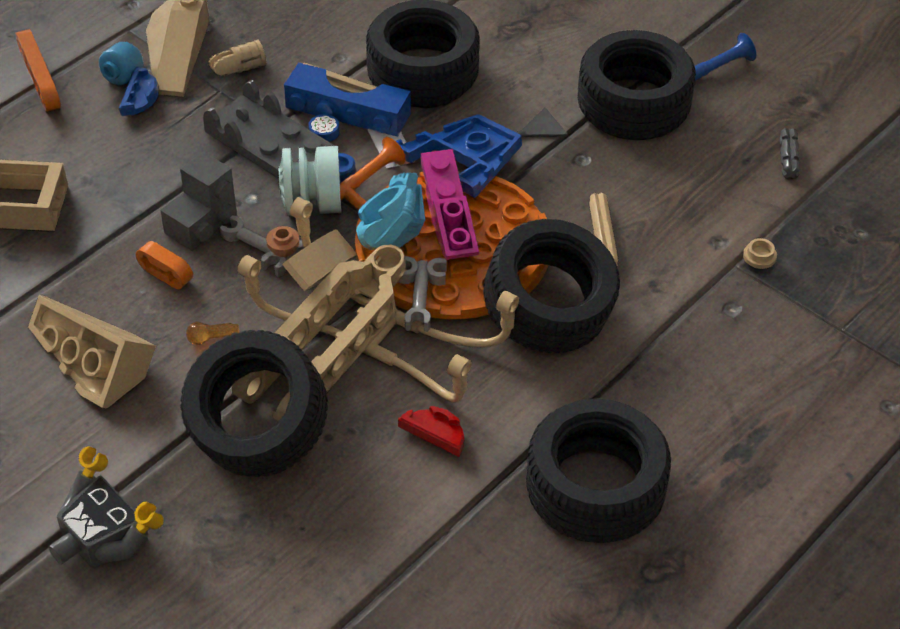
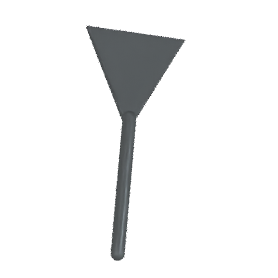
[516,107,568,137]

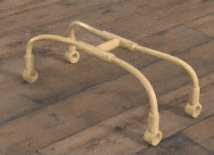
[238,197,519,403]

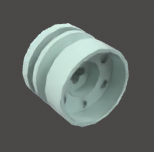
[279,146,341,216]

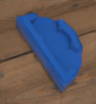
[119,67,159,116]

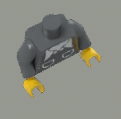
[48,446,164,567]

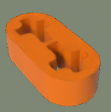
[136,241,194,289]

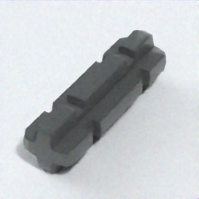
[780,128,800,179]

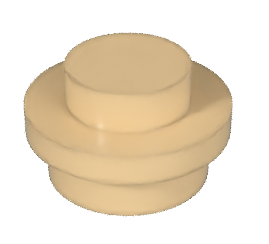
[743,238,777,269]

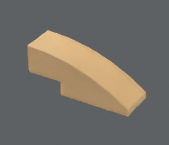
[282,229,357,291]

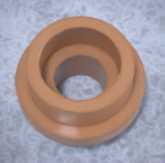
[266,226,300,257]

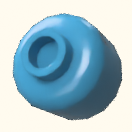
[99,41,144,86]

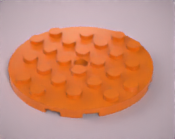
[355,172,548,319]

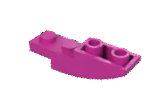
[421,149,479,260]

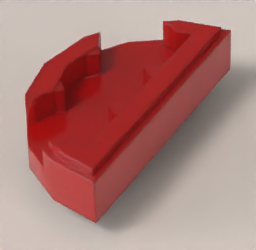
[398,406,464,457]

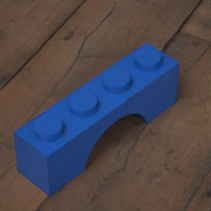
[284,63,411,137]

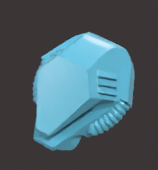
[356,173,425,250]

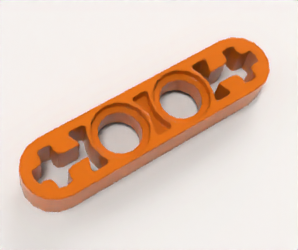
[15,29,61,112]

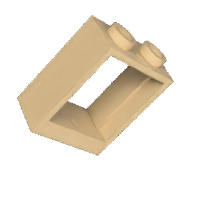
[0,160,68,231]

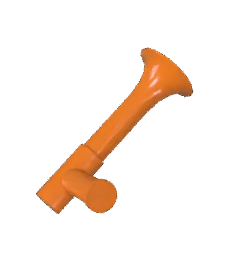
[340,137,406,210]

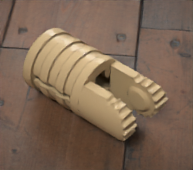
[208,39,266,76]

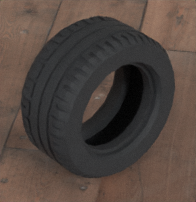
[366,0,480,107]
[577,30,696,140]
[483,219,620,353]
[180,330,328,477]
[526,398,671,543]

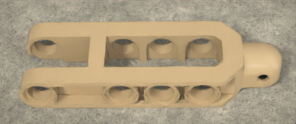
[232,245,406,422]

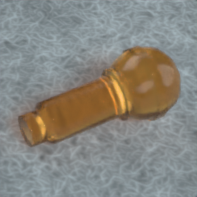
[186,321,239,345]

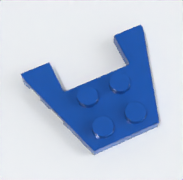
[396,114,522,198]

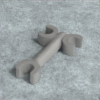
[220,215,304,277]
[399,256,447,332]

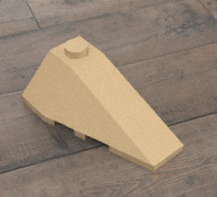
[146,0,209,97]
[28,295,156,408]

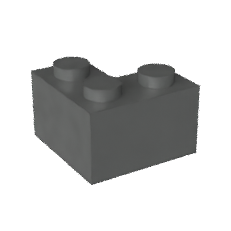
[160,152,237,251]

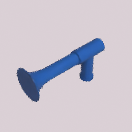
[695,33,757,80]

